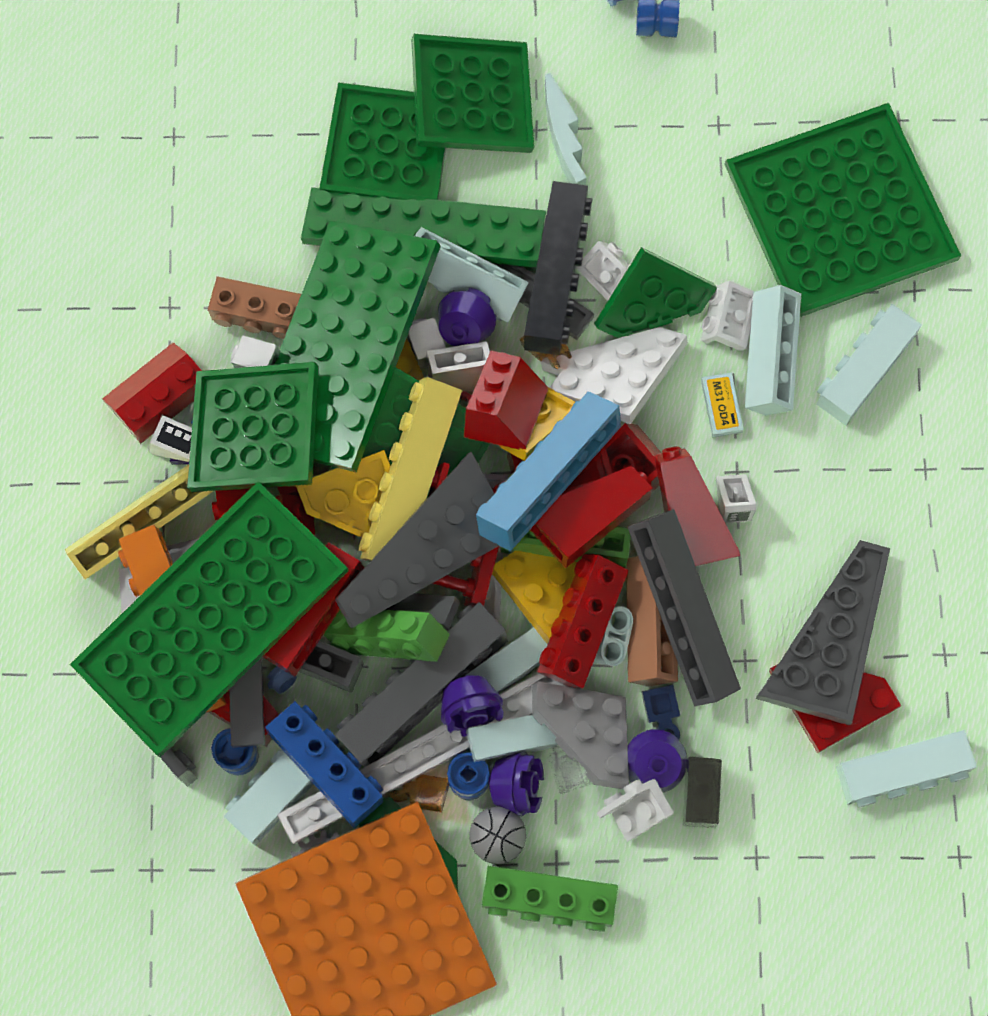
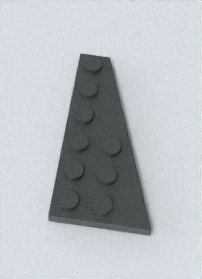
[335,452,499,628]
[756,540,890,725]

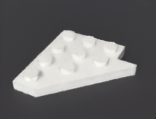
[541,327,688,424]

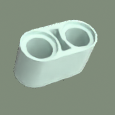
[594,606,633,666]

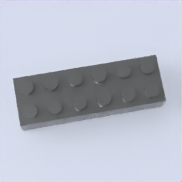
[335,602,508,767]

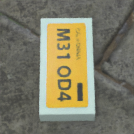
[701,372,744,438]

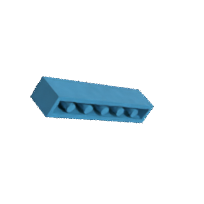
[476,391,621,551]

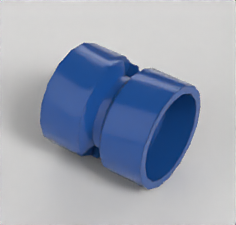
[636,0,680,38]
[211,728,259,776]
[447,752,490,800]

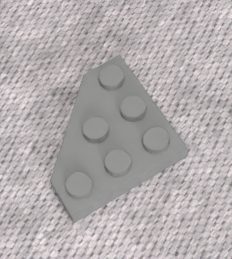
[532,681,629,789]

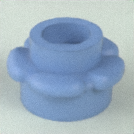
[268,666,297,694]

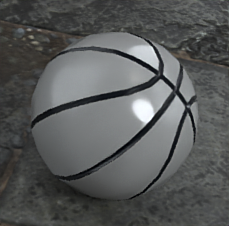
[469,806,527,865]

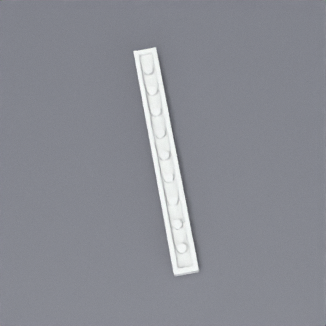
[277,673,565,845]

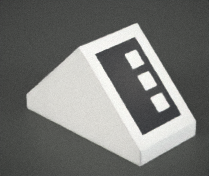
[149,415,192,462]
[716,474,756,523]

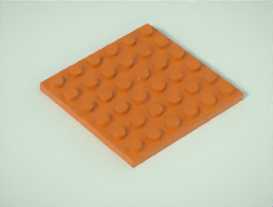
[235,801,497,1016]

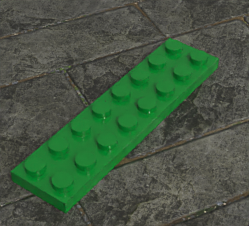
[301,187,546,268]

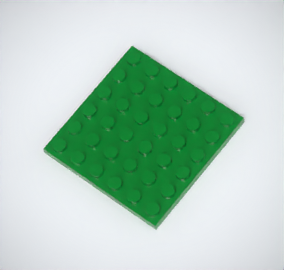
[725,103,961,317]

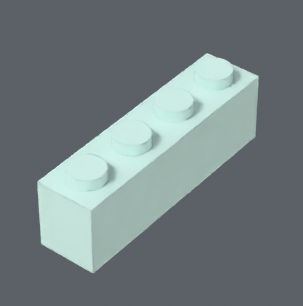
[415,227,529,322]
[745,285,801,416]
[816,304,922,425]
[224,722,344,846]
[836,730,977,808]

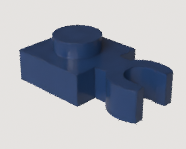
[641,684,680,739]

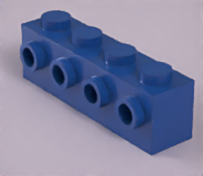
[265,701,383,829]

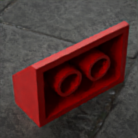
[102,343,202,444]
[464,351,548,450]

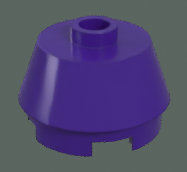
[438,288,497,347]
[441,675,504,737]
[627,729,688,793]
[489,751,544,817]

